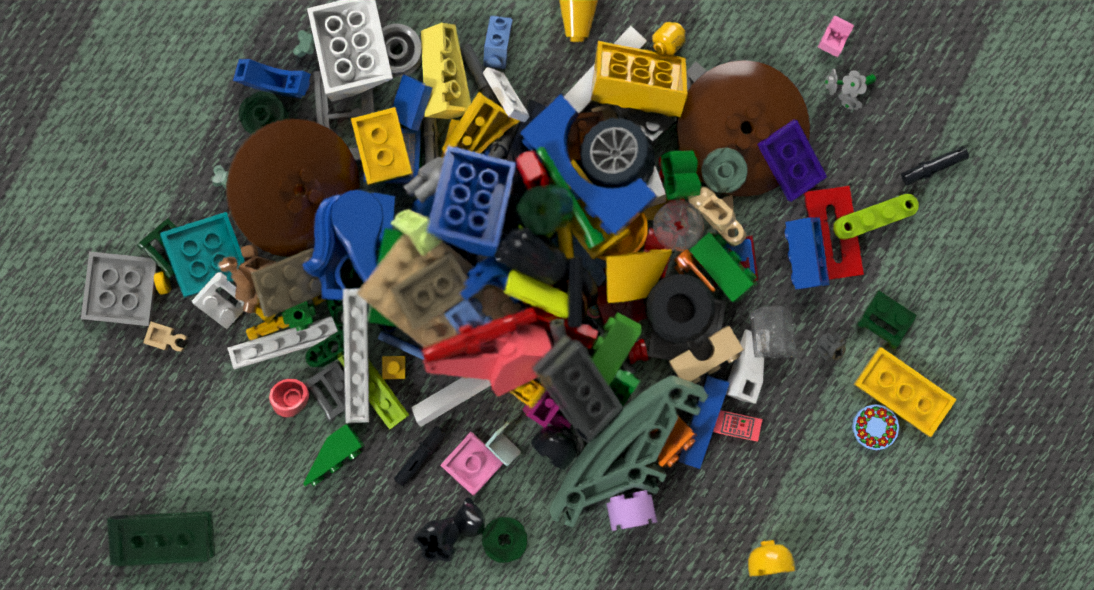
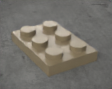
[251,248,321,317]
[390,252,468,330]

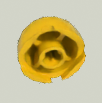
[748,540,796,577]

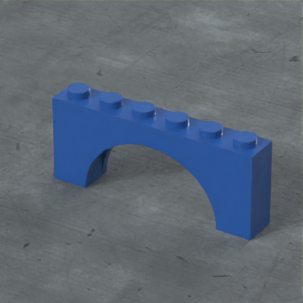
[520,94,658,236]

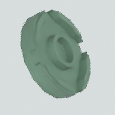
[702,147,747,193]

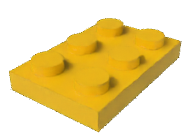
[351,107,413,186]

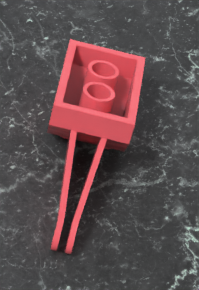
[424,324,554,397]

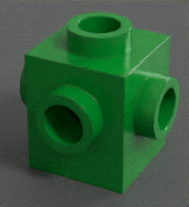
[282,300,316,331]

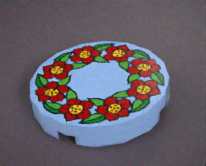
[852,404,899,450]

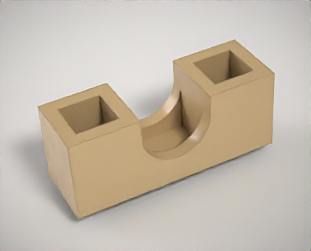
[668,326,743,384]

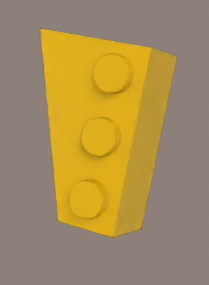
[442,92,520,154]

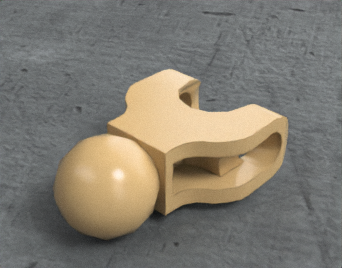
[688,186,746,246]

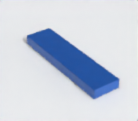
[678,375,730,469]

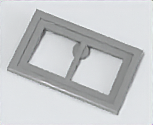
[313,71,375,161]

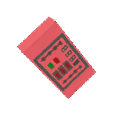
[713,410,762,442]

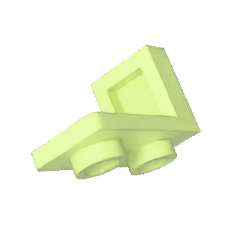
[391,210,442,255]

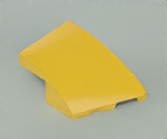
[606,249,672,303]

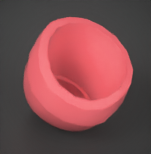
[269,379,309,417]

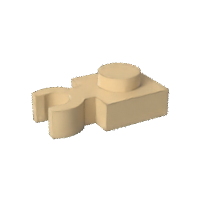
[143,322,188,351]

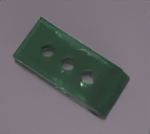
[107,510,215,566]

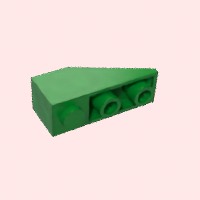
[303,423,364,487]

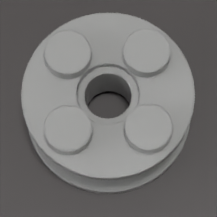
[382,24,422,77]

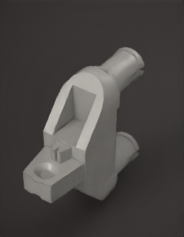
[402,156,445,203]

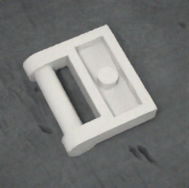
[192,272,244,329]

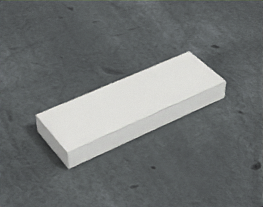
[483,67,530,122]

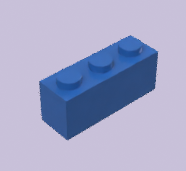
[785,217,830,290]

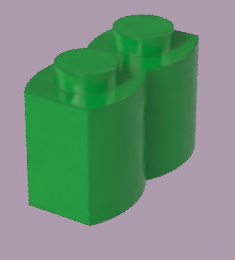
[661,150,701,200]

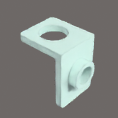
[485,421,521,466]

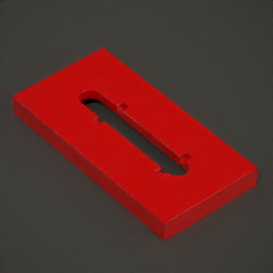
[804,186,864,280]

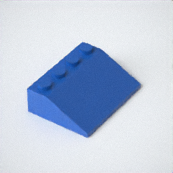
[426,146,516,257]

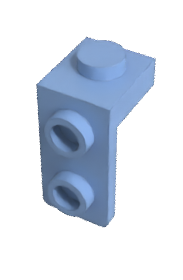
[483,16,512,69]

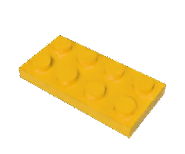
[854,347,957,437]

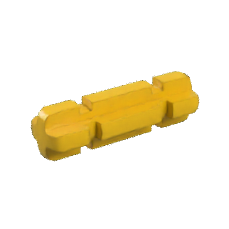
[246,316,289,340]

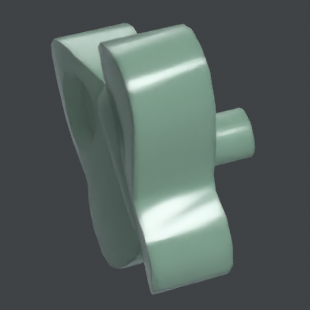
[293,30,315,57]
[212,165,228,189]

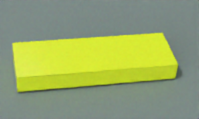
[505,270,568,319]

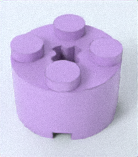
[606,491,657,531]

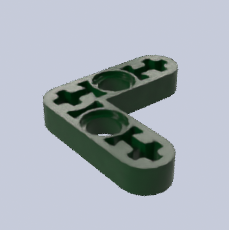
[305,299,344,368]

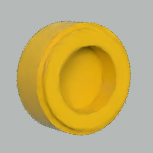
[154,271,171,295]

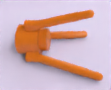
[674,249,715,292]

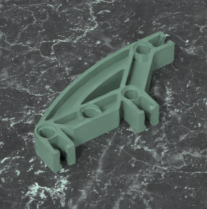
[549,376,708,527]

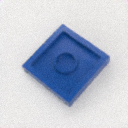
[392,74,432,131]

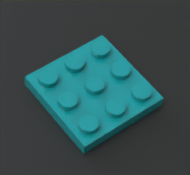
[160,212,245,298]

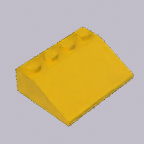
[591,41,687,117]

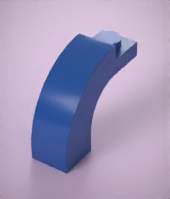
[233,59,311,98]
[460,257,527,304]

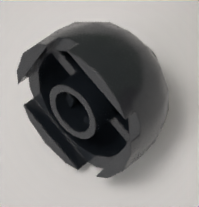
[531,425,577,470]

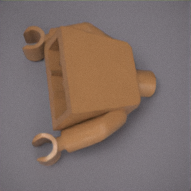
[219,245,276,313]

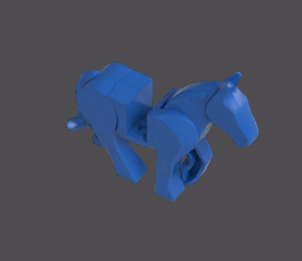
[303,146,491,300]

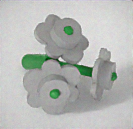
[825,69,876,110]

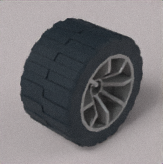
[580,118,656,189]

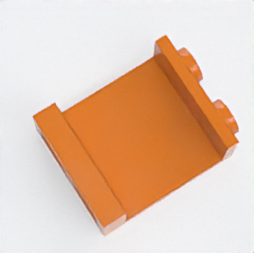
[650,415,697,467]

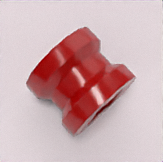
[628,339,648,364]

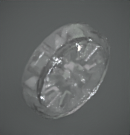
[653,200,704,251]

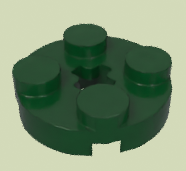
[482,516,527,563]

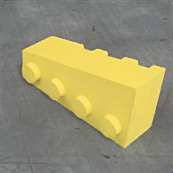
[421,23,471,119]

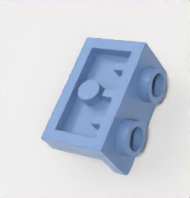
[444,296,493,334]

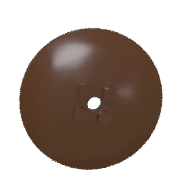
[676,60,810,197]
[226,119,360,257]

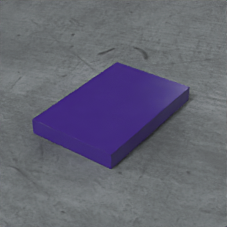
[757,120,827,202]

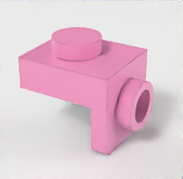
[818,16,854,57]

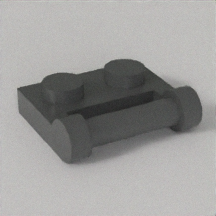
[304,361,345,422]

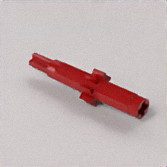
[422,307,537,365]

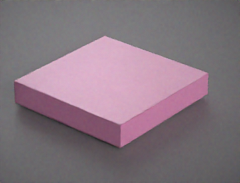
[440,432,503,496]

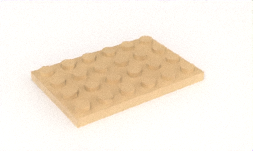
[357,233,521,379]

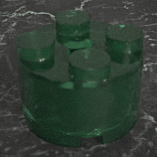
[239,91,289,135]
[517,184,574,235]

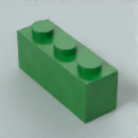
[690,232,758,302]

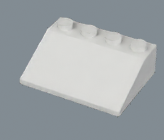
[307,0,393,102]

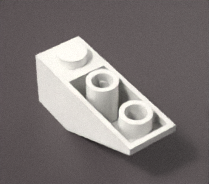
[726,330,765,404]

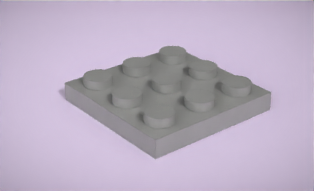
[81,251,158,326]

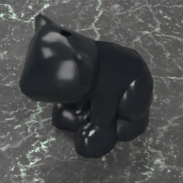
[413,497,485,562]

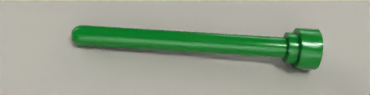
[537,147,605,249]

